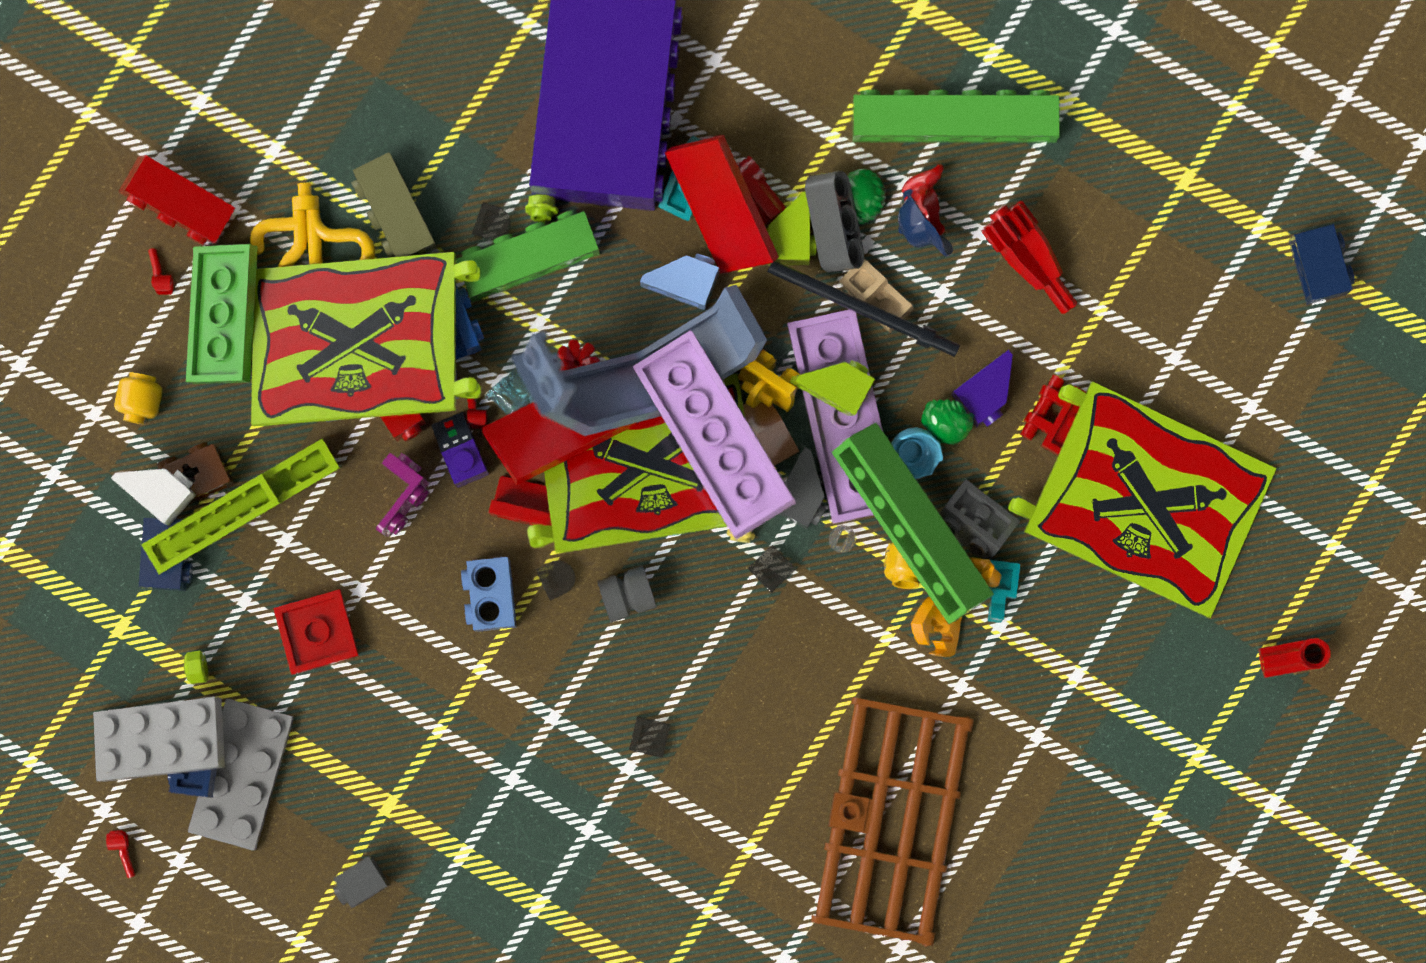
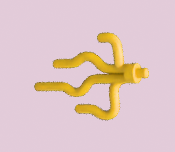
[250,183,375,267]

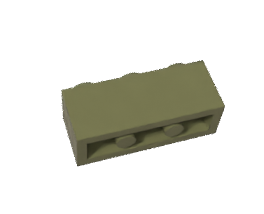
[351,152,438,258]

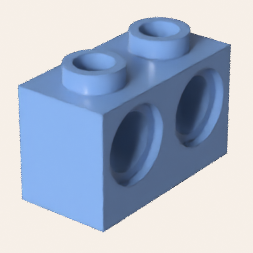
[461,557,517,632]

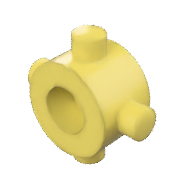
[727,529,755,543]

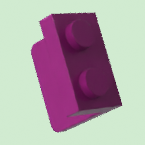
[376,453,430,537]

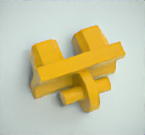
[738,350,799,412]

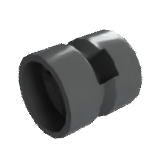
[597,565,657,623]

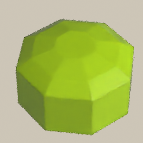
[184,650,208,685]

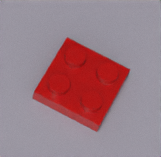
[273,589,359,675]

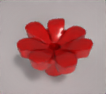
[557,340,600,371]

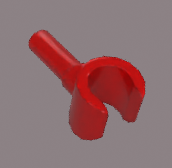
[148,248,174,295]
[467,398,487,429]
[106,830,135,878]

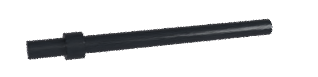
[767,261,960,357]

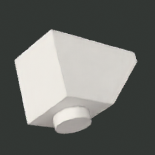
[111,469,196,526]

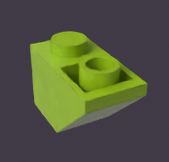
[768,192,816,265]

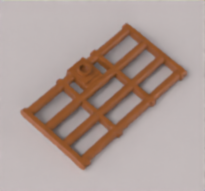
[811,697,974,947]

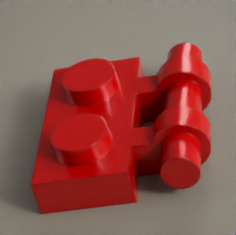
[1020,375,1086,456]

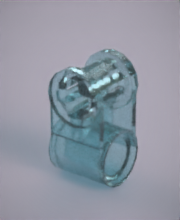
[485,368,533,415]

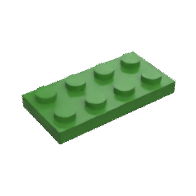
[186,244,258,384]

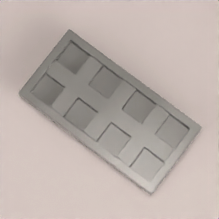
[93,697,225,782]
[188,698,294,851]

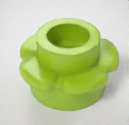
[525,194,558,222]

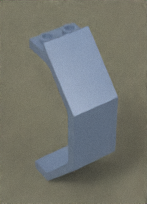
[511,285,767,436]

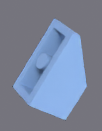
[640,254,719,310]

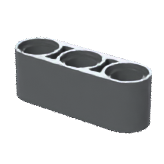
[805,171,864,273]

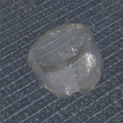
[828,525,856,553]

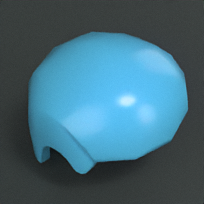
[891,427,943,479]

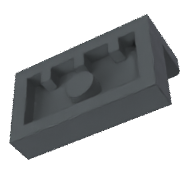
[939,479,1020,560]

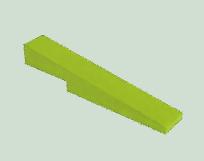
[141,438,340,574]

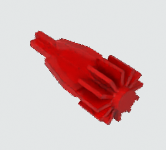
[981,200,1078,314]

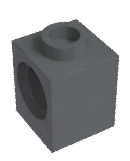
[333,856,390,908]

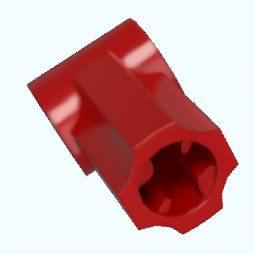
[737,156,786,227]
[1258,638,1331,678]

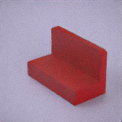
[488,476,552,526]

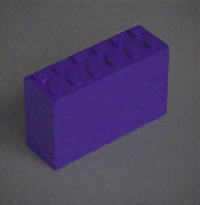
[529,0,683,211]

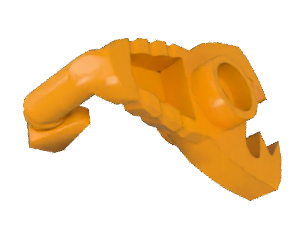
[911,557,1002,657]

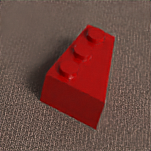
[118,155,235,246]

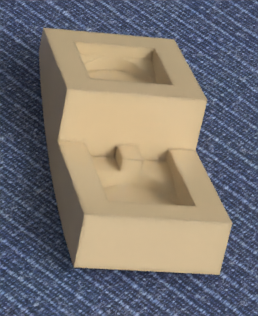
[839,259,914,333]

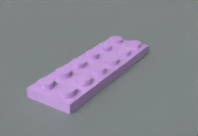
[787,309,883,524]
[633,330,796,540]

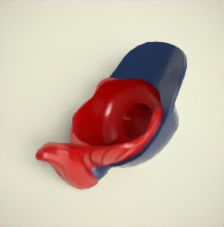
[898,164,953,257]

